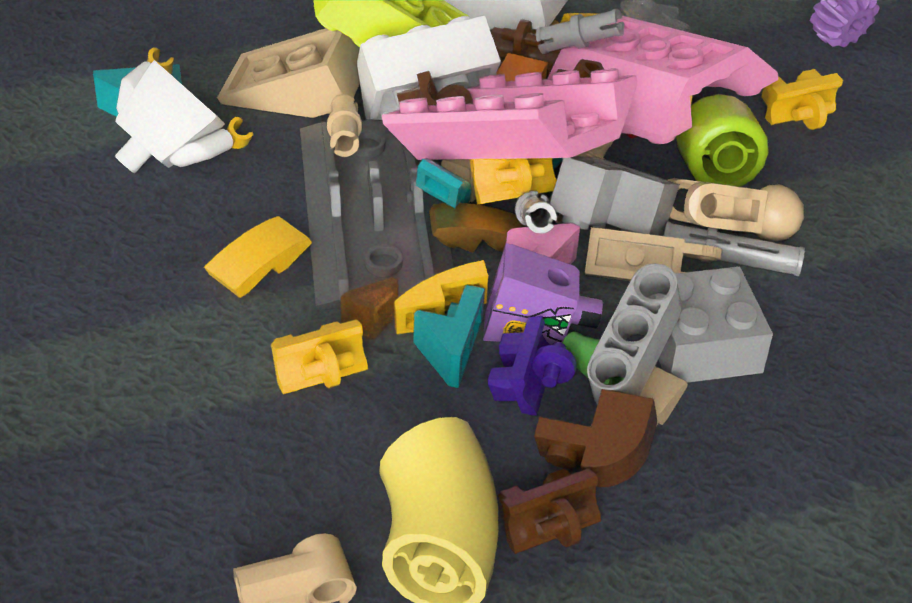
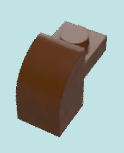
[534,389,657,487]

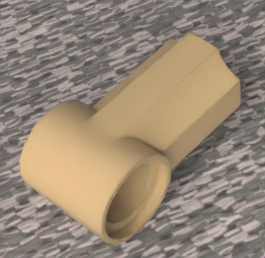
[233,533,357,603]

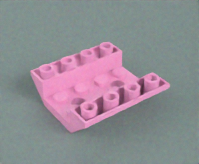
[547,16,778,144]
[382,68,637,160]

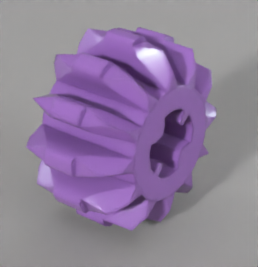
[810,0,880,47]

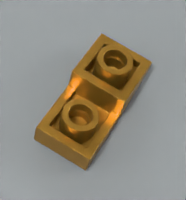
[429,203,528,253]

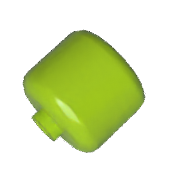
[676,94,769,187]

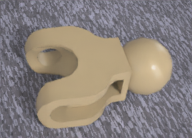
[668,178,804,242]

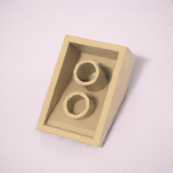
[217,28,360,118]

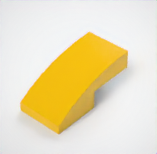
[204,216,312,298]
[394,260,488,334]

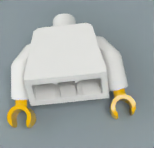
[115,47,253,174]

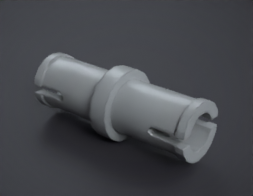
[536,9,624,54]

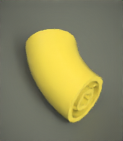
[379,417,498,603]

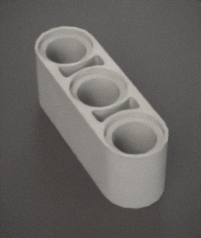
[587,263,682,404]

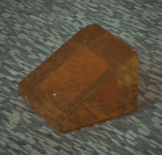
[341,277,399,341]

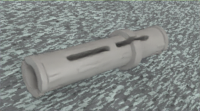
[515,191,557,234]
[664,221,805,277]

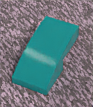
[416,158,472,208]

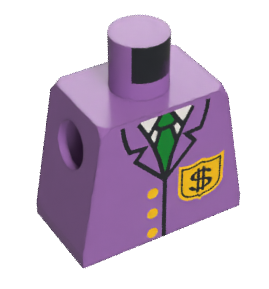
[483,243,603,345]

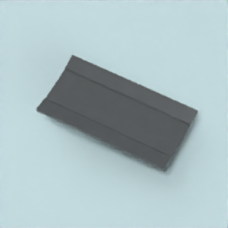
[300,120,454,310]

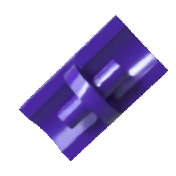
[488,316,577,416]

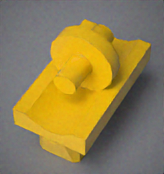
[761,69,843,130]
[469,158,557,205]
[271,319,368,394]

